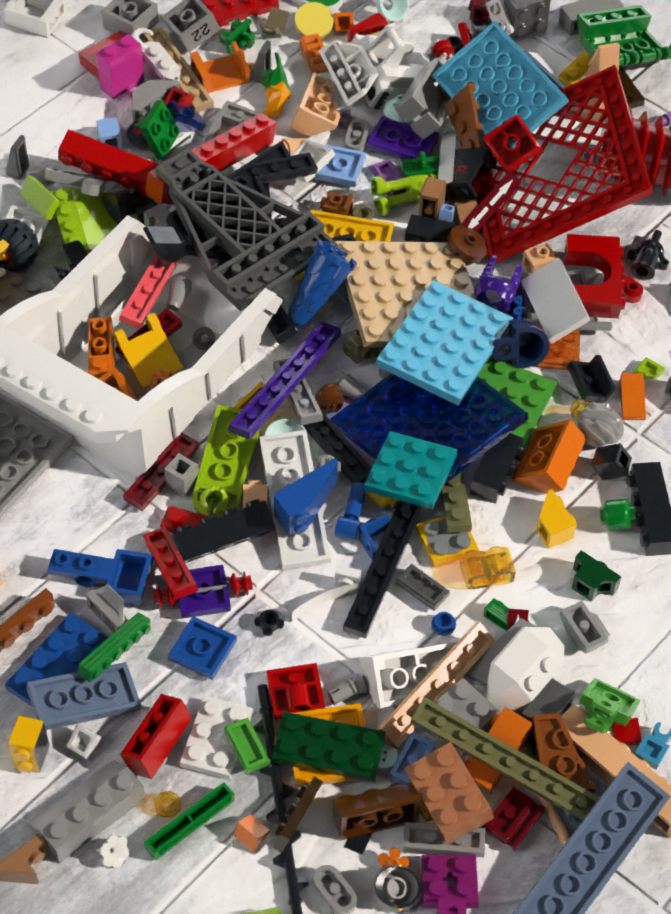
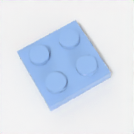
[315,144,366,188]

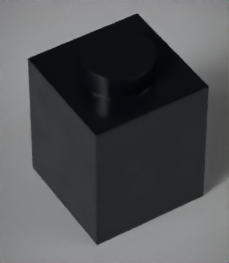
[591,443,632,480]

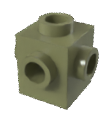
[343,329,379,364]

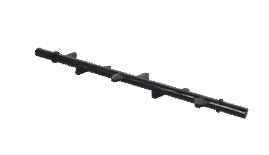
[253,684,309,914]

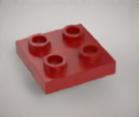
[266,663,326,720]

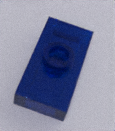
[166,100,207,131]

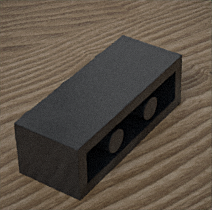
[469,428,525,504]

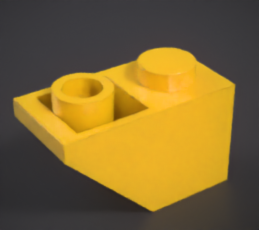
[537,489,577,549]

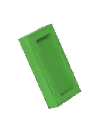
[224,717,270,775]

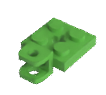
[579,677,641,733]

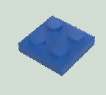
[168,616,237,680]

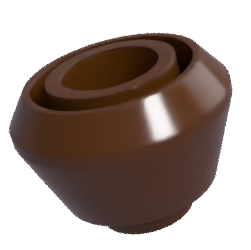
[314,384,344,413]

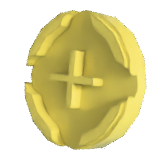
[294,2,334,39]

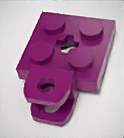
[421,855,479,914]

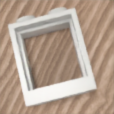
[3,0,66,37]

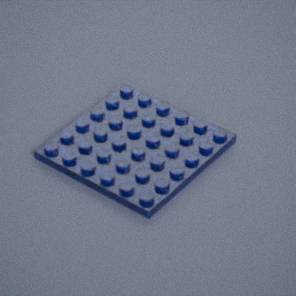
[330,373,528,486]

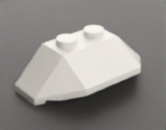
[318,39,378,106]
[485,627,564,712]

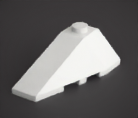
[359,641,458,708]

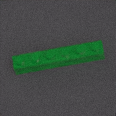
[78,612,151,682]
[144,782,235,861]

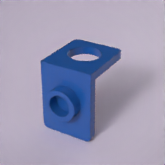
[359,514,390,559]

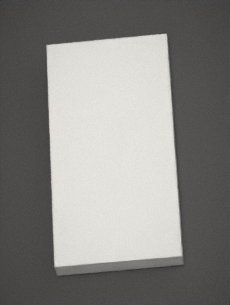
[521,257,591,344]

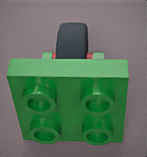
[126,100,180,160]

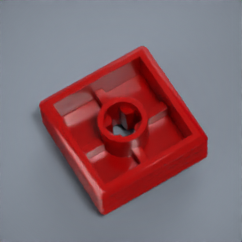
[483,114,542,174]

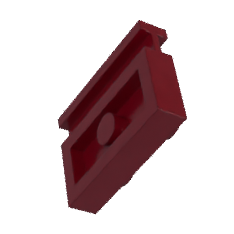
[483,786,545,851]

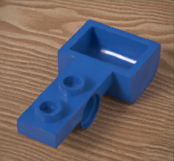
[47,549,153,606]

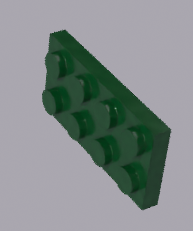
[272,711,386,783]

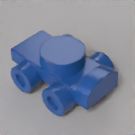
[510,296,526,320]

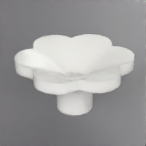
[100,834,129,868]

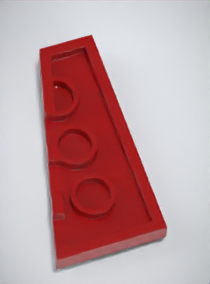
[200,0,279,27]

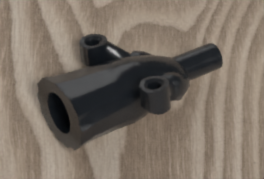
[627,230,669,280]

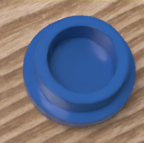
[431,612,456,636]

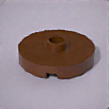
[447,226,488,263]

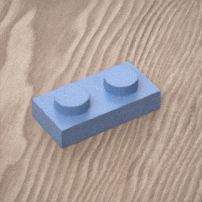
[389,732,436,784]

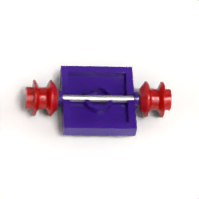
[152,565,253,619]

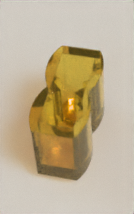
[460,546,516,589]

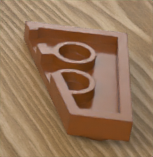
[444,83,486,148]
[532,713,597,791]

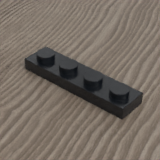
[303,411,372,484]

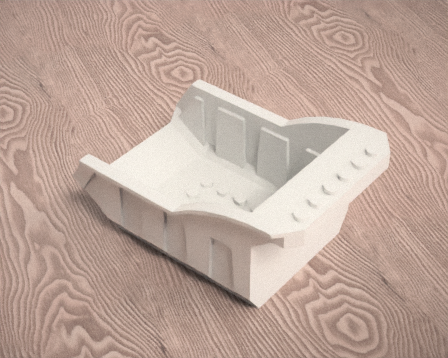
[0,215,282,479]

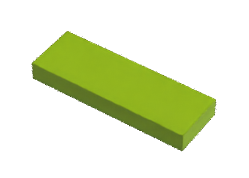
[19,175,60,220]

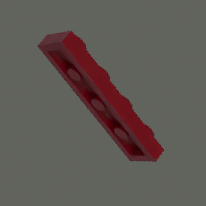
[123,432,200,512]

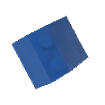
[273,458,338,537]

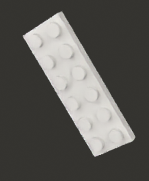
[259,430,331,570]

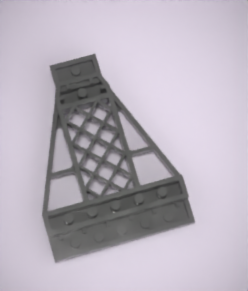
[155,148,338,311]

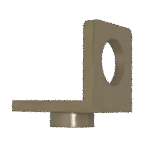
[259,7,290,38]

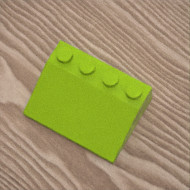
[50,187,118,265]

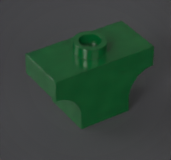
[571,550,622,602]

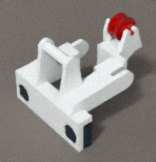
[351,24,454,110]

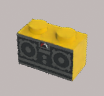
[8,716,50,773]

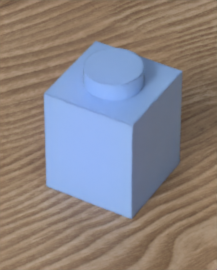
[96,117,122,149]

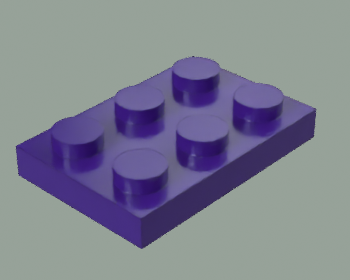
[366,116,440,160]

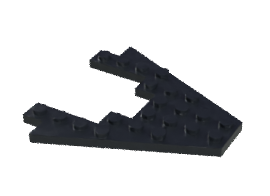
[166,141,356,261]

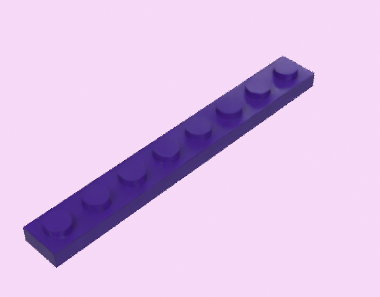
[229,322,341,440]

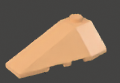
[569,43,620,123]
[290,72,340,136]

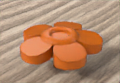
[378,847,409,870]

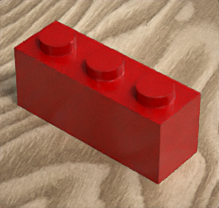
[120,694,192,779]

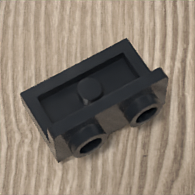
[567,355,616,403]

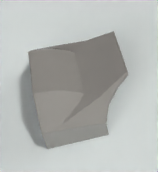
[86,584,127,633]
[560,601,610,654]

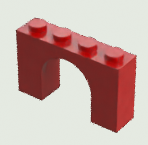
[564,234,625,319]

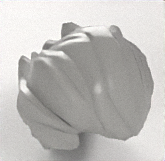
[577,402,624,448]

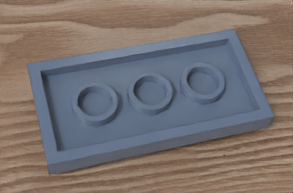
[26,662,142,730]

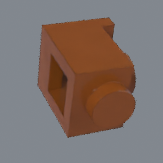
[320,192,354,216]

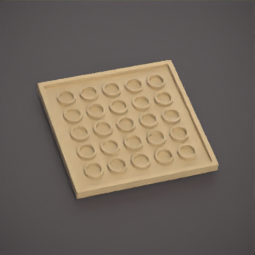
[335,241,475,348]

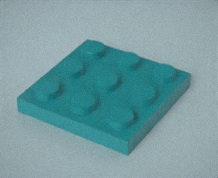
[364,431,457,510]

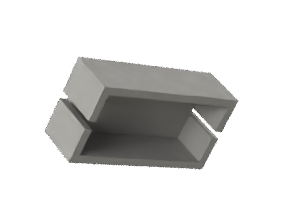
[395,58,451,140]

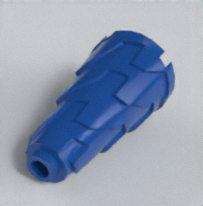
[287,240,357,327]

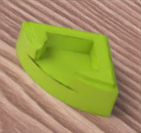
[634,357,665,379]

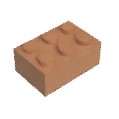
[404,742,494,845]

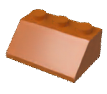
[511,419,587,494]

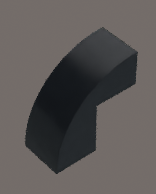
[100,188,147,225]

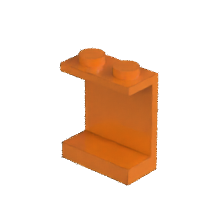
[190,42,252,93]

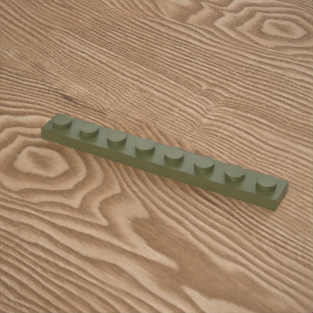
[410,697,600,821]

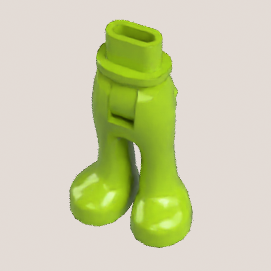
[370,173,438,216]

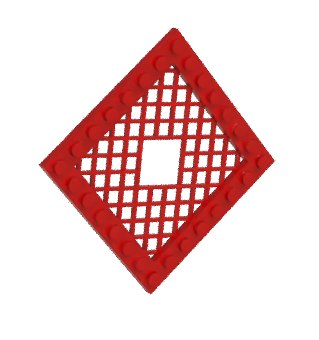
[473,65,653,264]

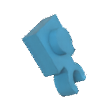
[634,722,671,770]

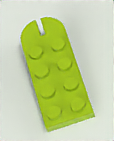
[192,405,261,519]

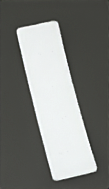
[292,583,358,622]

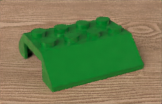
[576,5,671,67]

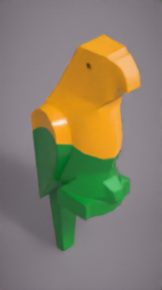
[261,52,291,119]

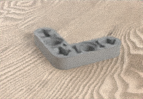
[44,168,106,196]

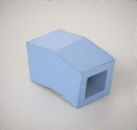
[438,203,456,224]

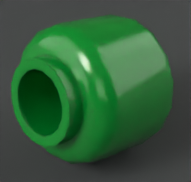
[600,499,636,531]

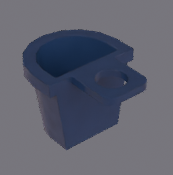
[493,319,550,368]

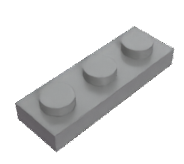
[403,822,485,858]

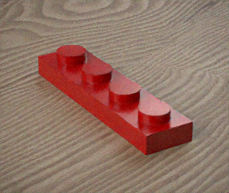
[143,527,198,600]

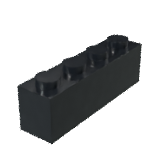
[626,462,671,556]
[173,499,276,564]

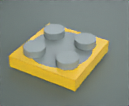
[416,516,479,567]

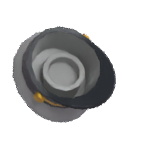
[371,864,421,913]

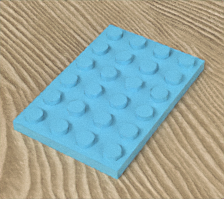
[432,21,569,148]
[375,280,513,405]

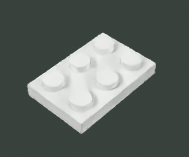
[180,695,253,780]

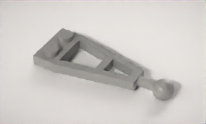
[204,100,260,143]

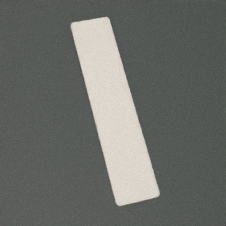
[438,132,456,184]

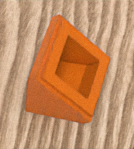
[333,12,354,33]
[234,814,271,852]

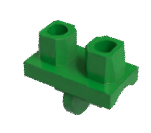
[219,18,255,55]
[401,151,440,177]

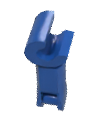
[335,482,365,540]

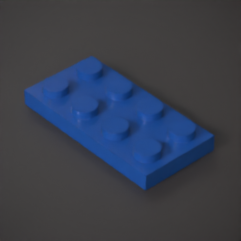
[5,613,109,707]

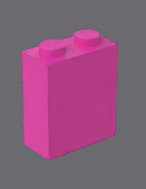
[96,34,145,99]

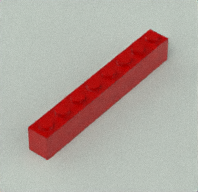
[145,113,277,204]

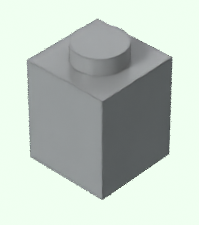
[164,453,199,496]

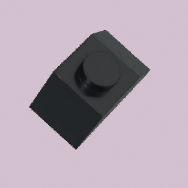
[404,214,453,242]
[143,226,188,267]

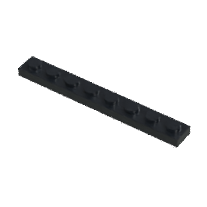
[343,500,424,639]

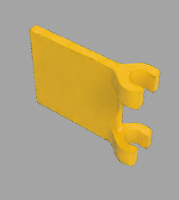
[113,313,183,389]

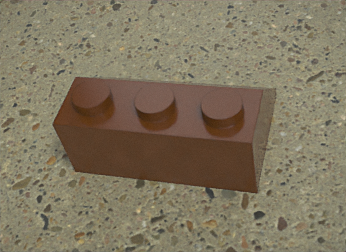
[333,782,421,840]

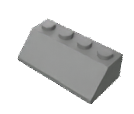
[27,760,145,863]

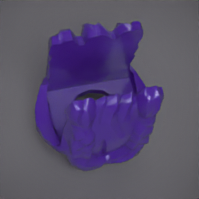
[474,255,523,313]

